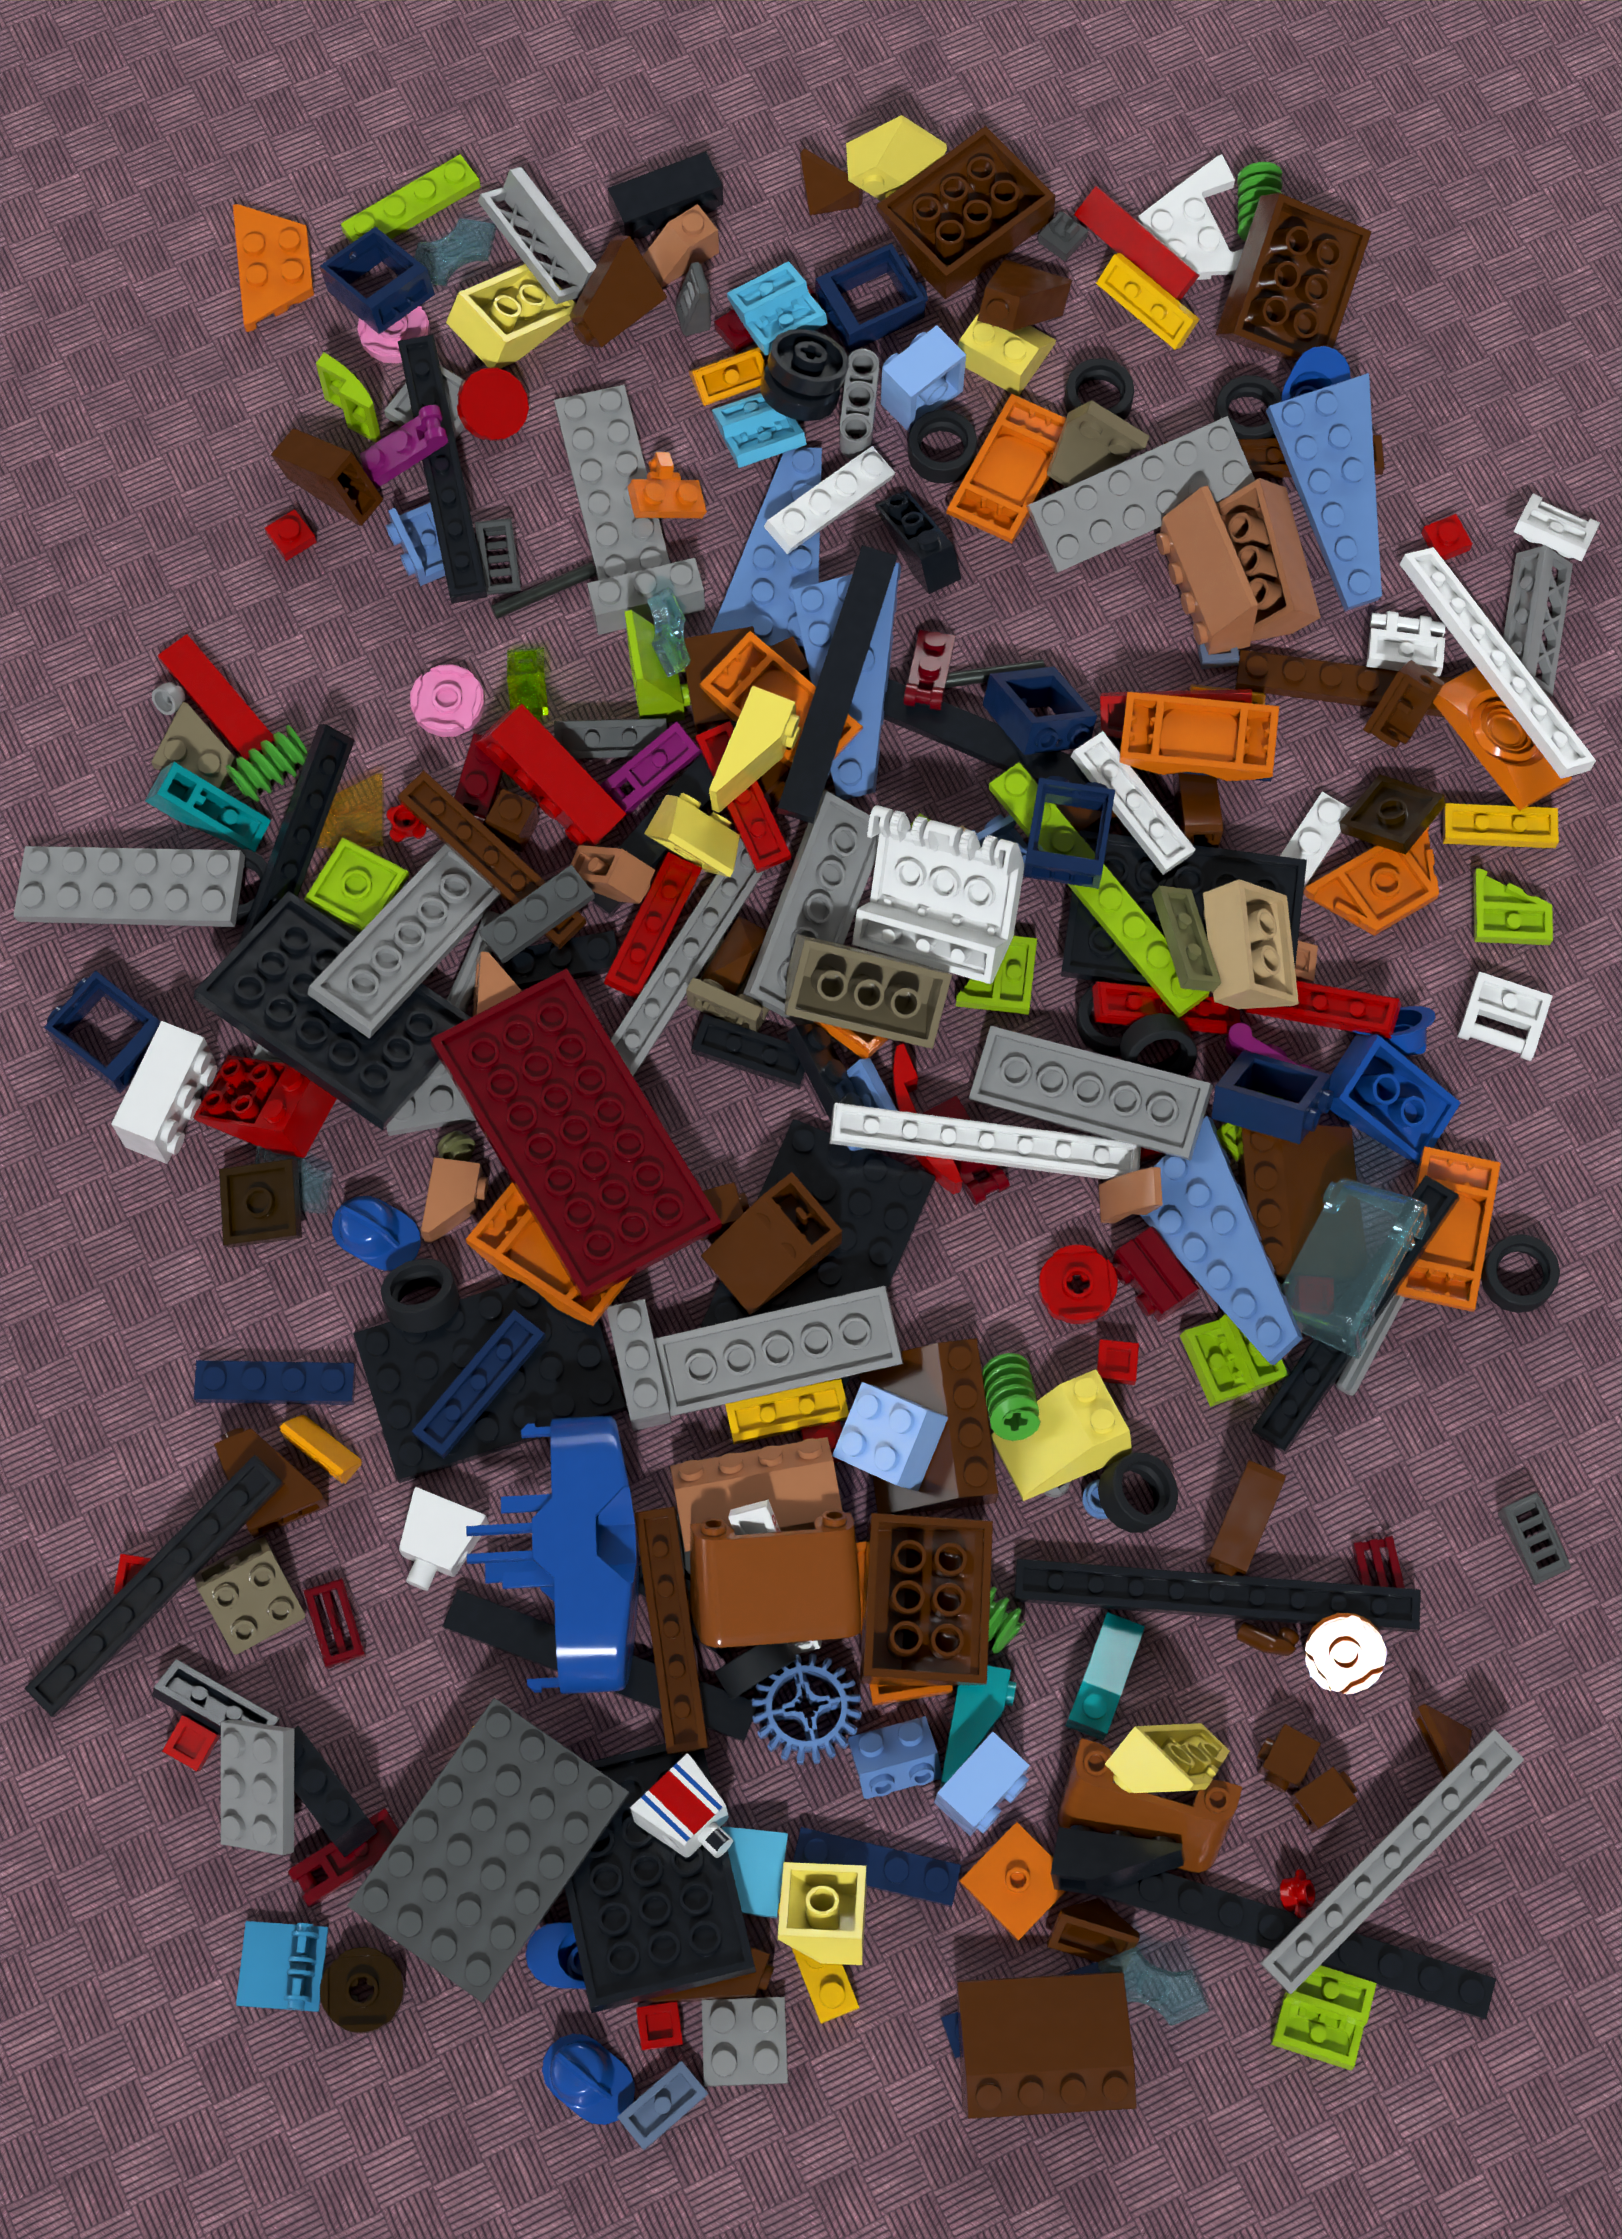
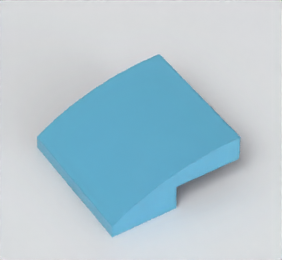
[727,261,828,356]
[712,393,807,468]
[722,1827,788,1918]

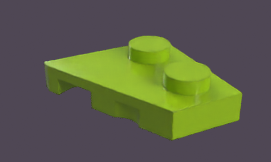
[1473,868,1553,945]
[956,936,1037,1015]

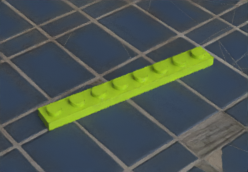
[989,762,1210,1018]

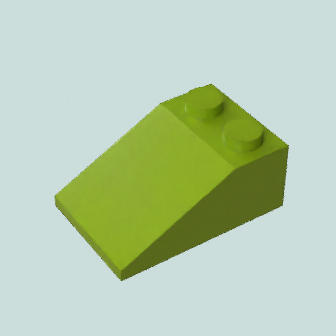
[624,610,690,723]

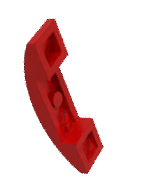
[892,1043,962,1195]

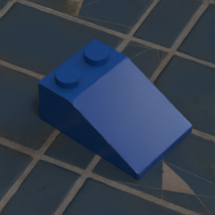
[1329,1035,1461,1166]

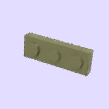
[1152,886,1221,992]

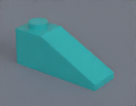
[145,762,271,852]
[1065,1612,1145,1741]
[940,1665,1017,1788]

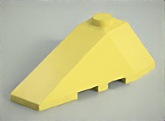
[1105,1723,1230,1793]

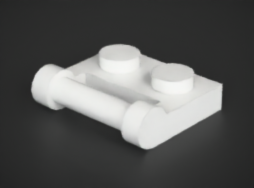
[1514,494,1600,562]
[1457,972,1552,1061]

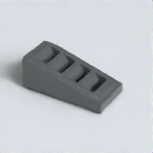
[675,262,711,336]
[475,518,521,596]
[1498,1492,1571,1586]

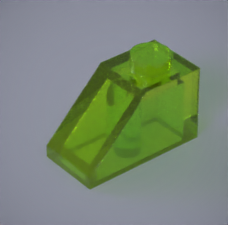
[507,647,549,720]

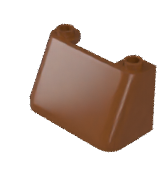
[690,1510,861,1648]
[1057,1738,1242,1873]

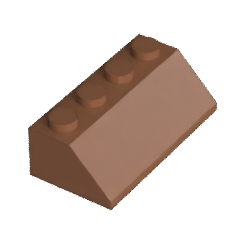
[1216,478,1321,641]
[1156,485,1258,655]
[670,1437,843,1552]

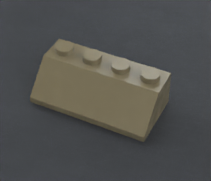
[785,934,952,1049]

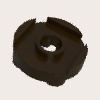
[320,1947,405,2034]

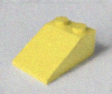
[446,264,576,369]
[709,685,801,812]
[991,1369,1132,1501]

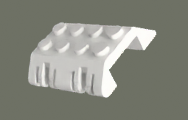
[852,805,1025,984]

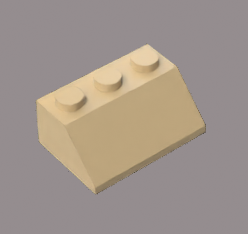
[1203,879,1299,1009]

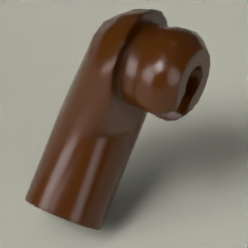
[1237,1622,1299,1656]

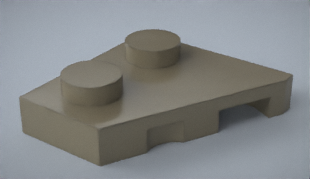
[151,702,236,791]

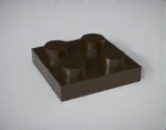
[1339,774,1446,855]
[219,1159,302,1248]

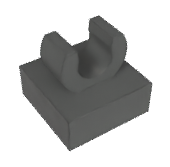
[1038,210,1088,262]

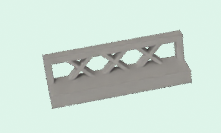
[478,167,597,304]
[1503,545,1573,697]

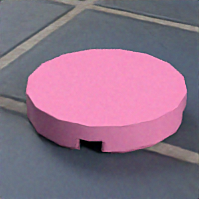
[357,305,430,364]
[410,664,485,737]

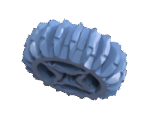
[752,1653,861,1765]

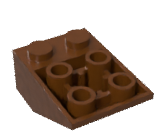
[701,1172,842,1316]

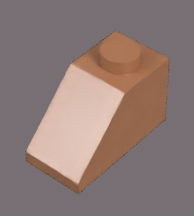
[642,204,719,288]
[570,845,655,904]
[472,952,522,1017]
[421,1157,489,1243]

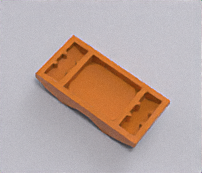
[946,393,1066,544]
[700,631,863,768]
[1433,667,1572,811]
[1120,692,1279,781]
[1396,1146,1501,1312]
[466,1182,632,1326]

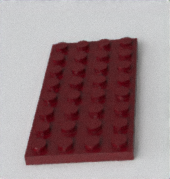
[430,968,722,1302]

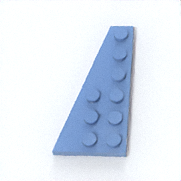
[1266,373,1382,611]
[710,447,822,653]
[791,562,901,800]
[1140,1116,1303,1365]

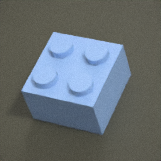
[881,325,966,433]
[832,1382,948,1491]
[934,1732,1030,1837]

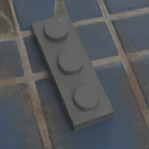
[554,718,667,759]
[479,865,595,965]

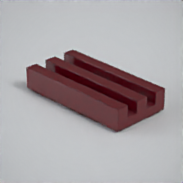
[1352,1536,1405,1588]
[303,1578,366,1669]

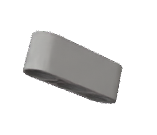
[839,349,879,459]

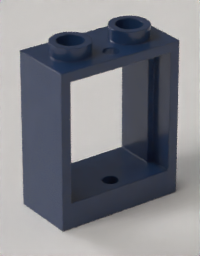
[320,227,435,334]
[815,243,928,353]
[983,666,1097,755]
[1023,776,1115,889]
[44,970,161,1094]
[1212,1050,1334,1144]

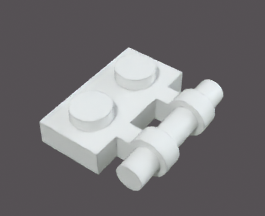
[1366,611,1446,677]

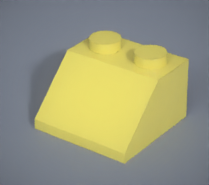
[846,115,947,201]
[958,314,1056,397]
[644,793,740,877]
[778,1862,867,1965]

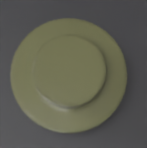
[437,1131,475,1162]

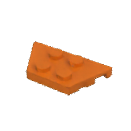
[233,204,314,332]
[1303,827,1439,936]

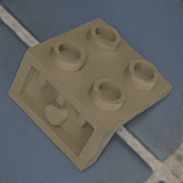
[1047,400,1150,487]
[686,939,770,1032]
[194,1536,305,1655]

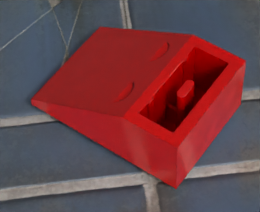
[193,1055,337,1158]

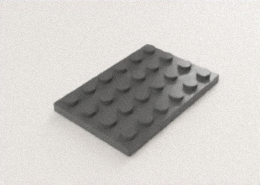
[347,1698,630,2004]

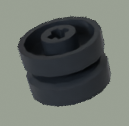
[760,329,849,421]

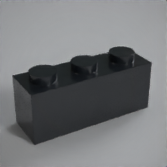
[607,151,723,239]
[294,1725,378,1857]

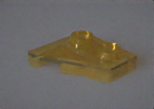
[316,773,384,848]

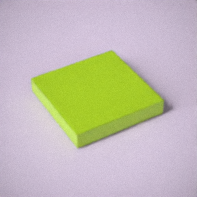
[304,837,409,932]

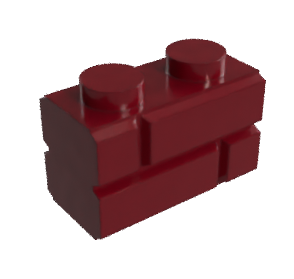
[1113,1226,1200,1322]

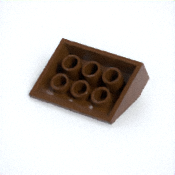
[876,126,1056,300]
[1215,193,1372,362]
[1235,1125,1365,1285]
[859,1338,999,1515]
[860,1513,993,1686]
[956,1971,1137,2119]

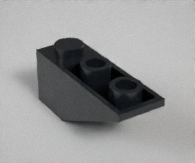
[875,490,961,594]
[1051,1825,1185,1895]

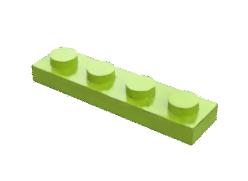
[340,154,481,243]

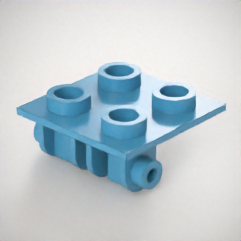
[236,1921,328,2012]

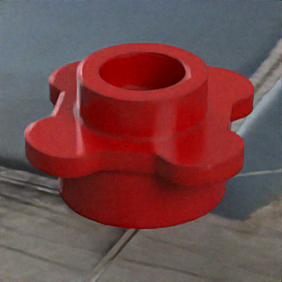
[386,804,427,842]
[1280,1869,1315,1918]

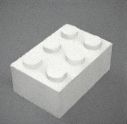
[111,1021,217,1164]

